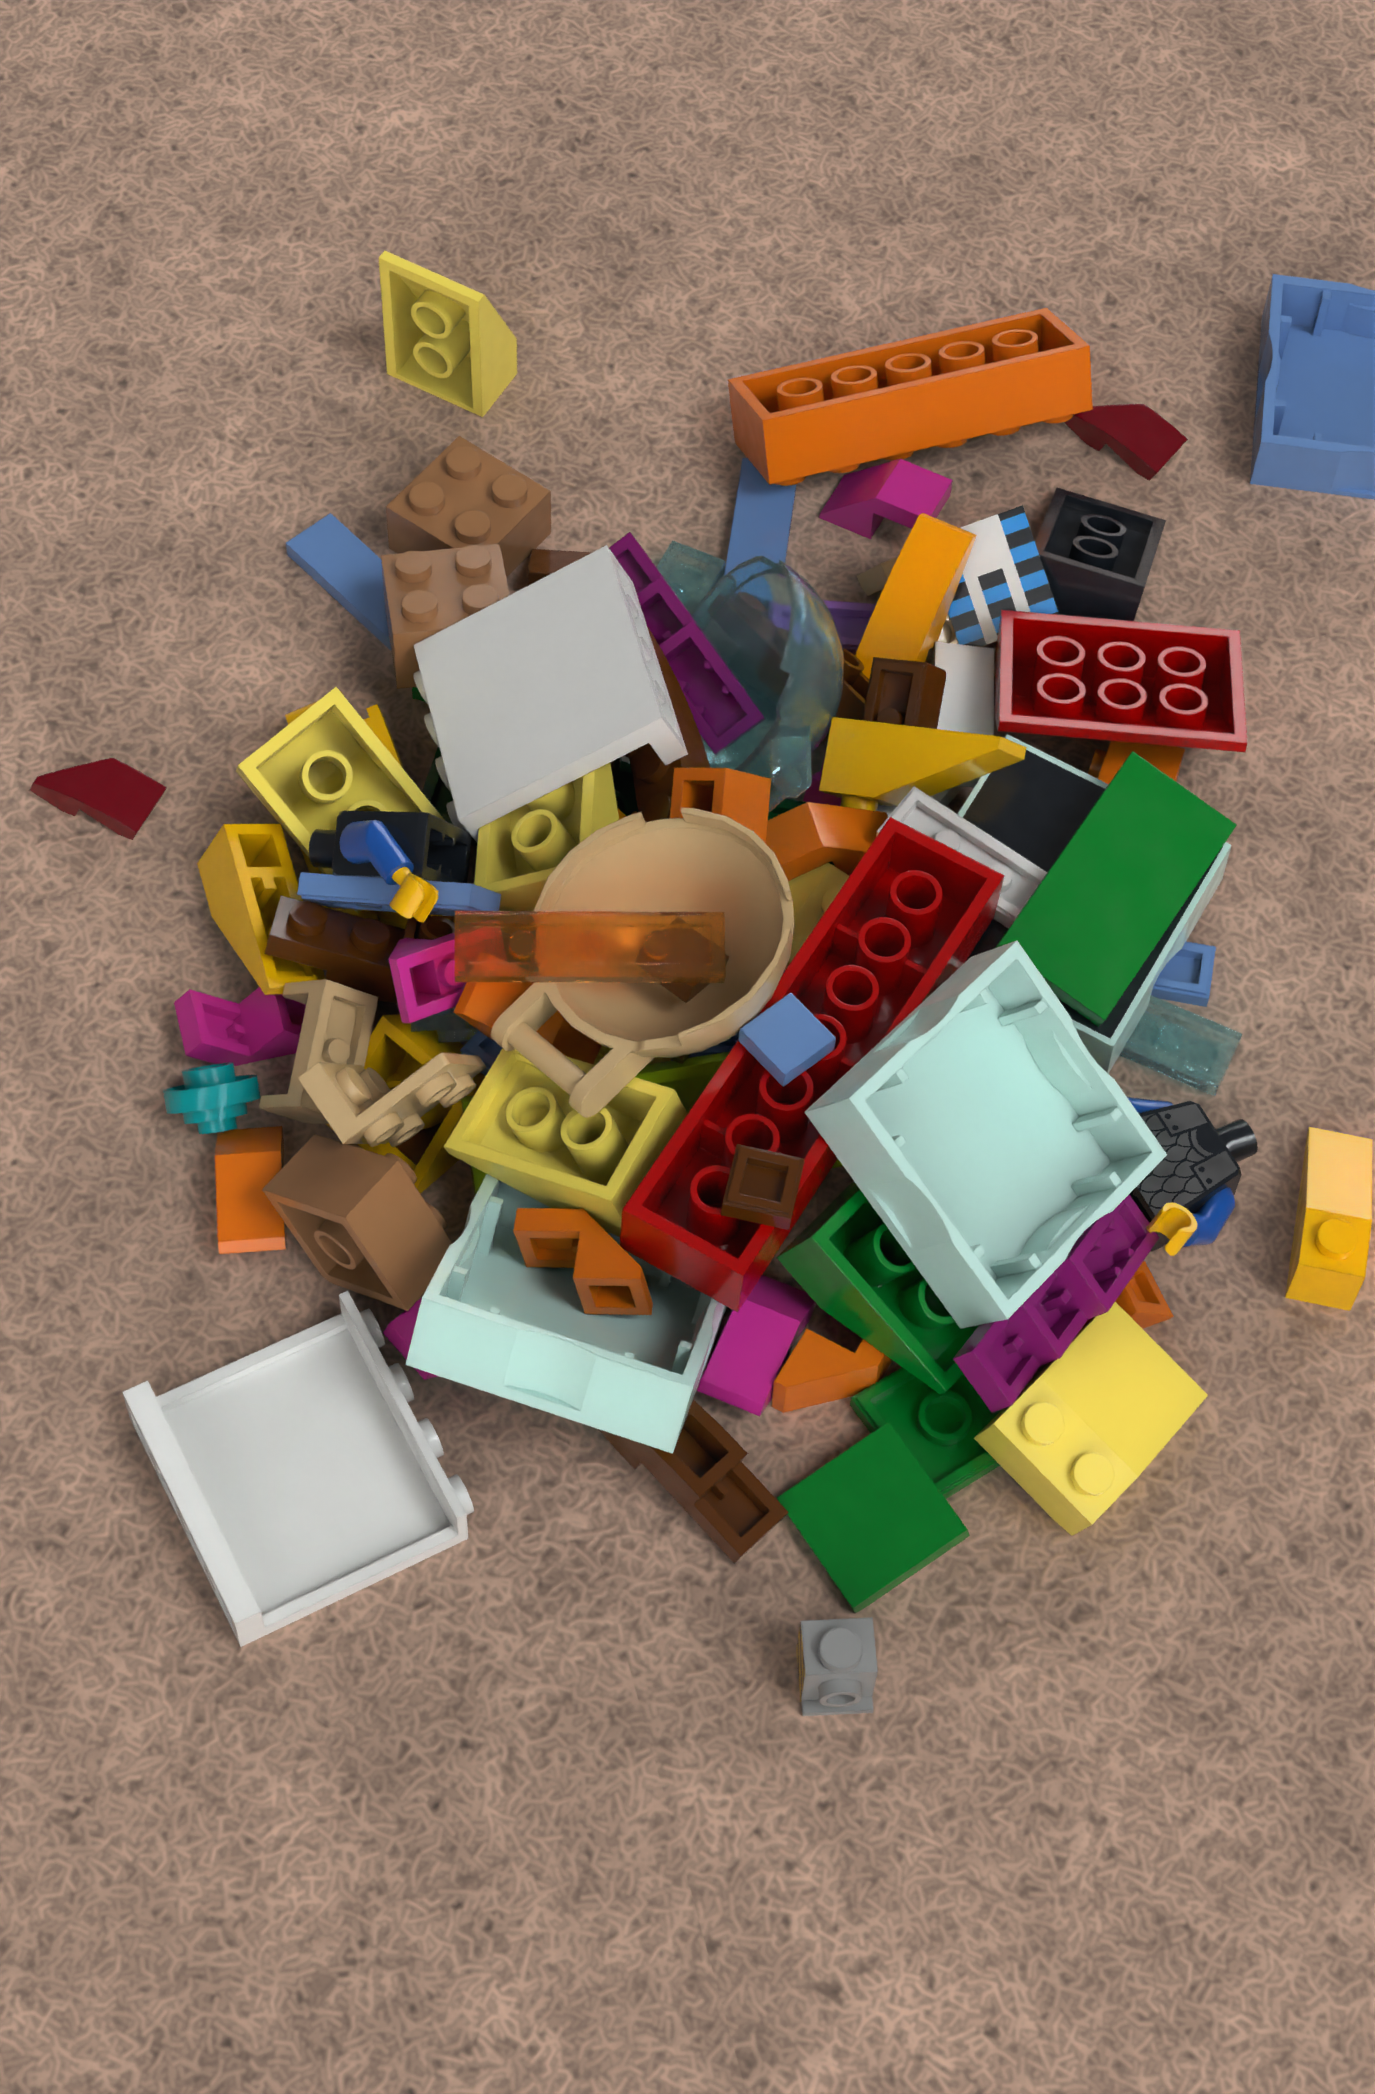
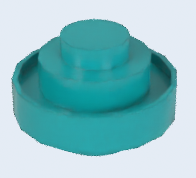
[163,1062,261,1134]

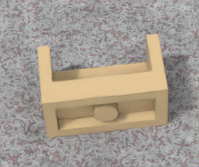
[259,979,378,1124]

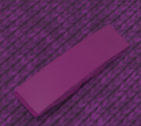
[609,532,765,756]
[953,1195,1160,1413]

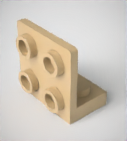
[298,1052,486,1147]

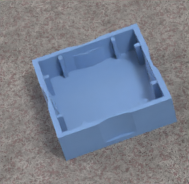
[1250,274,1375,500]

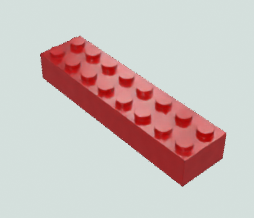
[620,817,1005,1312]

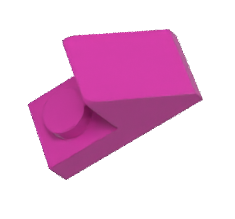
[389,922,507,1023]

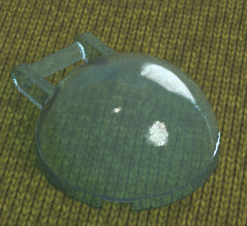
[692,556,844,813]

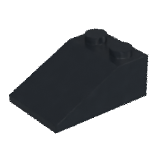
[1035,488,1166,621]

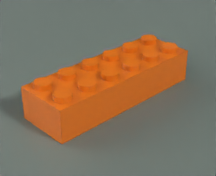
[728,308,1093,486]

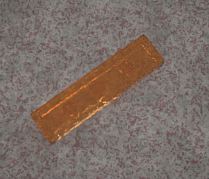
[454,911,726,983]

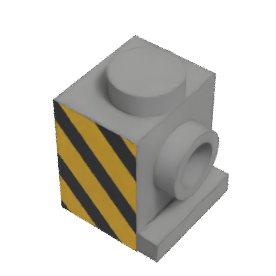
[796,1617,878,1716]

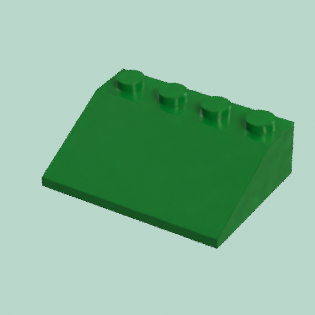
[776,1181,979,1394]

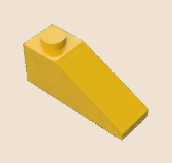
[819,717,1027,811]
[197,824,325,995]
[1285,1127,1373,1311]

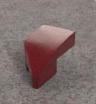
[1064,404,1188,481]
[29,758,167,840]

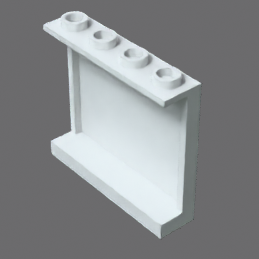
[413,545,688,842]
[123,1291,474,1647]

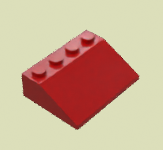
[994,610,1248,753]

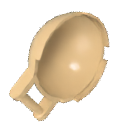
[491,807,795,1118]

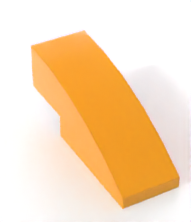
[855,513,977,679]

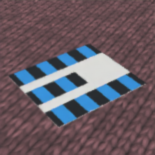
[948,505,1059,647]

